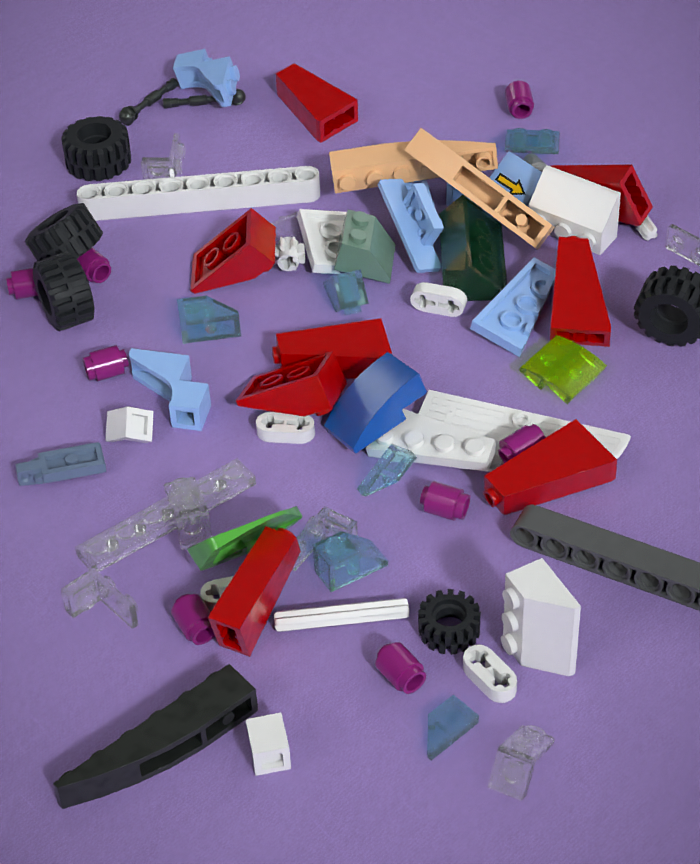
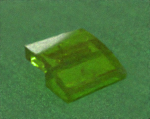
[519,335,607,404]

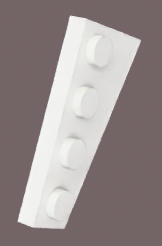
[366,409,497,472]

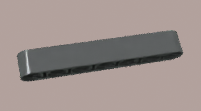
[510,505,700,611]

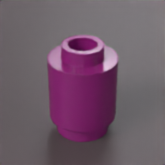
[505,81,534,119]
[77,247,111,283]
[6,268,38,300]
[82,345,129,382]
[498,424,546,463]
[420,481,470,521]
[171,594,215,645]
[375,642,426,694]

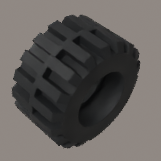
[61,116,132,181]
[25,203,103,261]
[33,251,95,331]
[634,266,700,347]

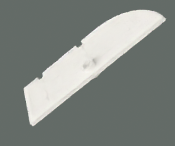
[418,390,631,472]

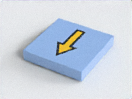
[490,151,542,206]

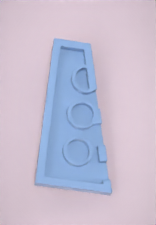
[470,257,556,357]

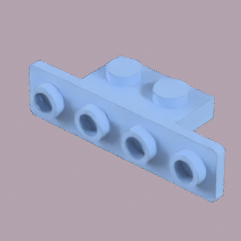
[377,179,444,273]

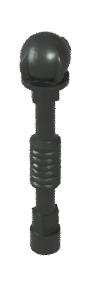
[119,78,179,126]
[163,89,246,109]

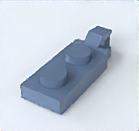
[15,442,107,486]

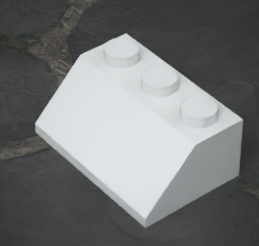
[528,165,621,255]
[501,558,581,676]

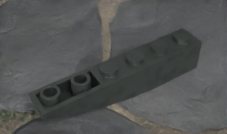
[53,664,258,809]

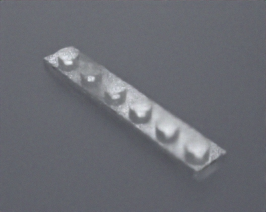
[75,458,256,575]

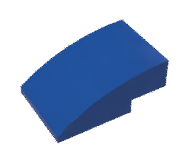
[324,352,427,454]

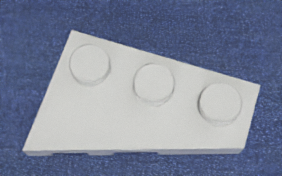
[297,209,347,274]

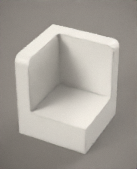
[106,407,154,443]
[246,713,291,776]

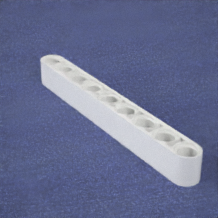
[77,166,320,221]

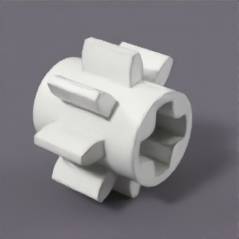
[274,237,305,271]

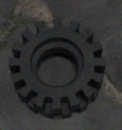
[418,589,481,655]

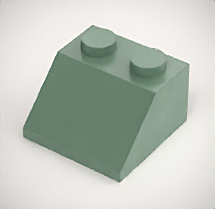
[334,209,396,283]

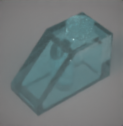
[323,269,369,316]
[177,295,241,344]
[313,531,388,592]

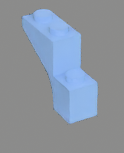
[173,49,240,107]
[129,348,211,431]

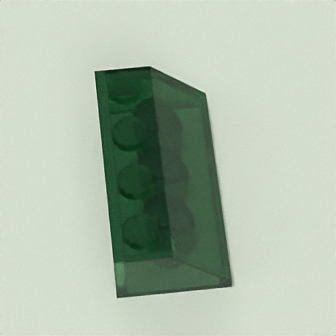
[439,195,507,301]

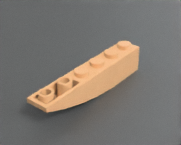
[405,128,555,250]
[329,140,498,193]

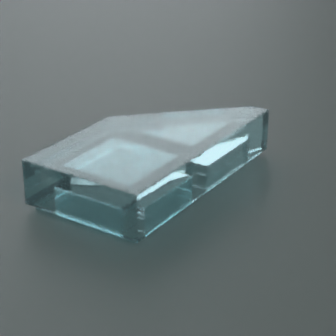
[357,444,417,497]
[427,694,479,761]

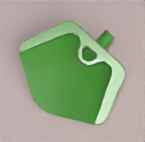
[187,506,303,571]

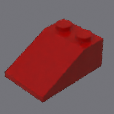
[190,208,276,294]
[235,351,347,417]

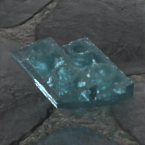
[505,128,560,154]

